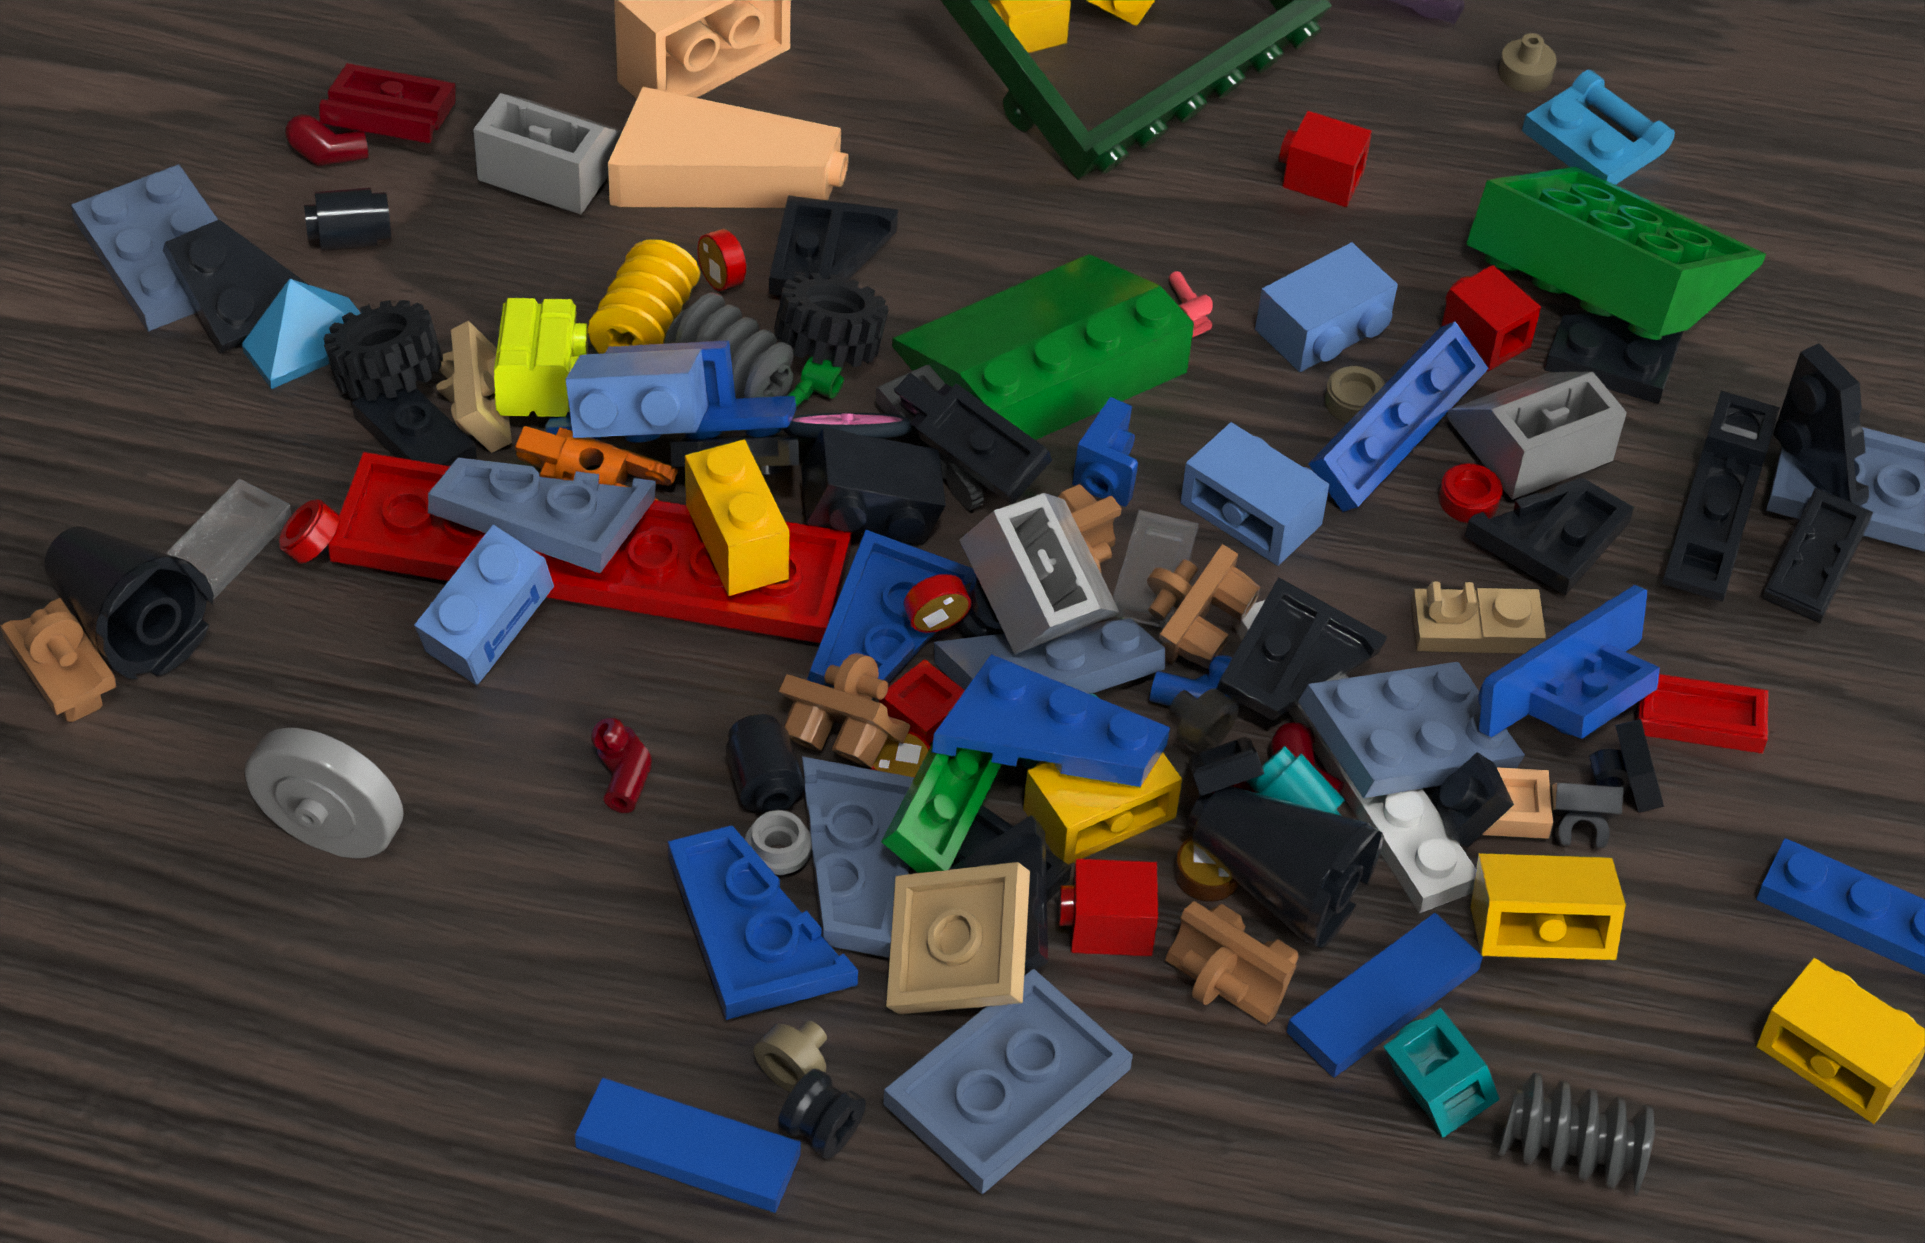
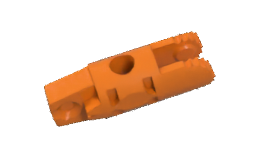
[515,426,678,500]

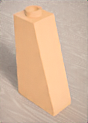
[608,87,848,208]

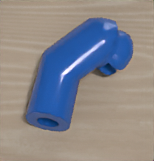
[1149,655,1234,714]

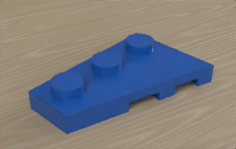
[668,825,858,1020]

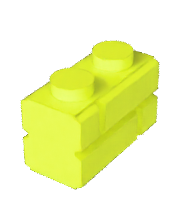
[494,298,588,417]

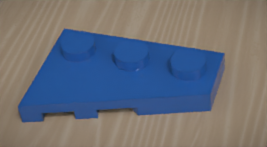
[807,530,976,701]
[932,654,1170,787]

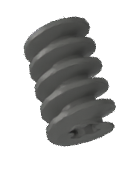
[664,292,794,398]
[1498,1072,1655,1196]

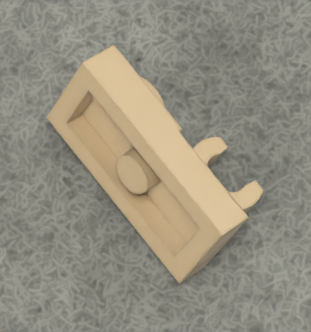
[436,321,512,453]
[1411,581,1546,654]

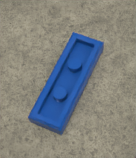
[1286,913,1483,1078]
[575,1078,801,1213]

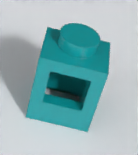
[1383,1008,1500,1138]

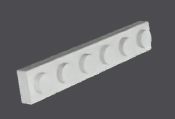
[1233,600,1476,913]

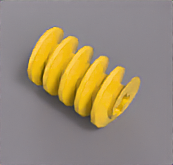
[588,240,700,354]

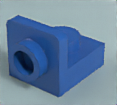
[1072,397,1138,507]

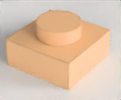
[1483,767,1553,839]

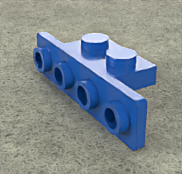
[545,340,796,443]
[1478,585,1660,739]

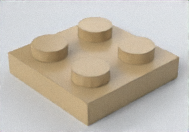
[886,862,1030,1015]

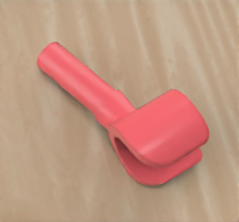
[1169,271,1213,338]

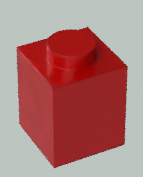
[1279,111,1372,208]
[1441,265,1541,372]
[1059,859,1158,956]

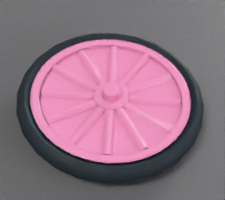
[783,413,912,439]

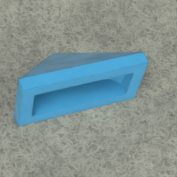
[242,279,361,389]

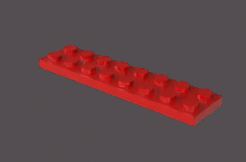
[328,452,851,643]

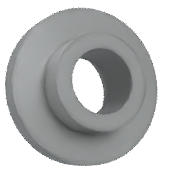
[745,810,812,875]

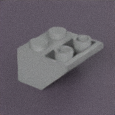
[474,93,622,214]
[1447,371,1627,500]
[959,493,1119,654]

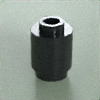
[304,187,391,251]
[725,714,805,813]

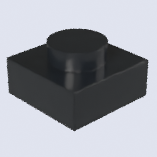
[1431,752,1514,848]

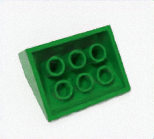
[1466,167,1766,340]
[892,254,1194,440]

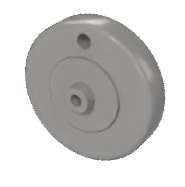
[244,728,403,858]

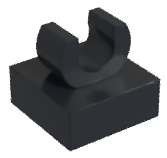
[1589,719,1664,813]
[1550,782,1623,850]

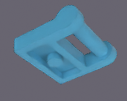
[1522,70,1675,185]

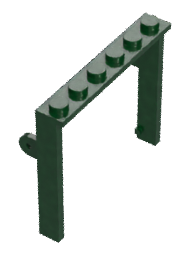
[940,0,1332,180]

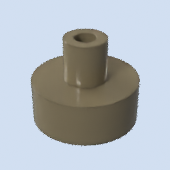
[1498,33,1557,92]
[754,1021,827,1093]

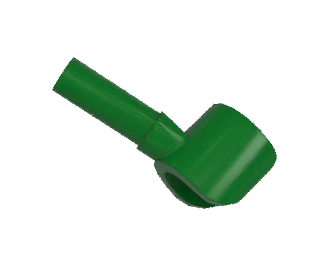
[787,356,844,407]

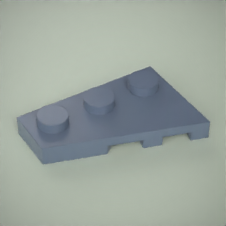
[428,458,656,573]
[934,618,1165,694]
[802,757,914,958]

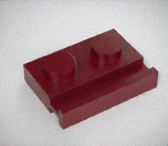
[319,63,455,144]

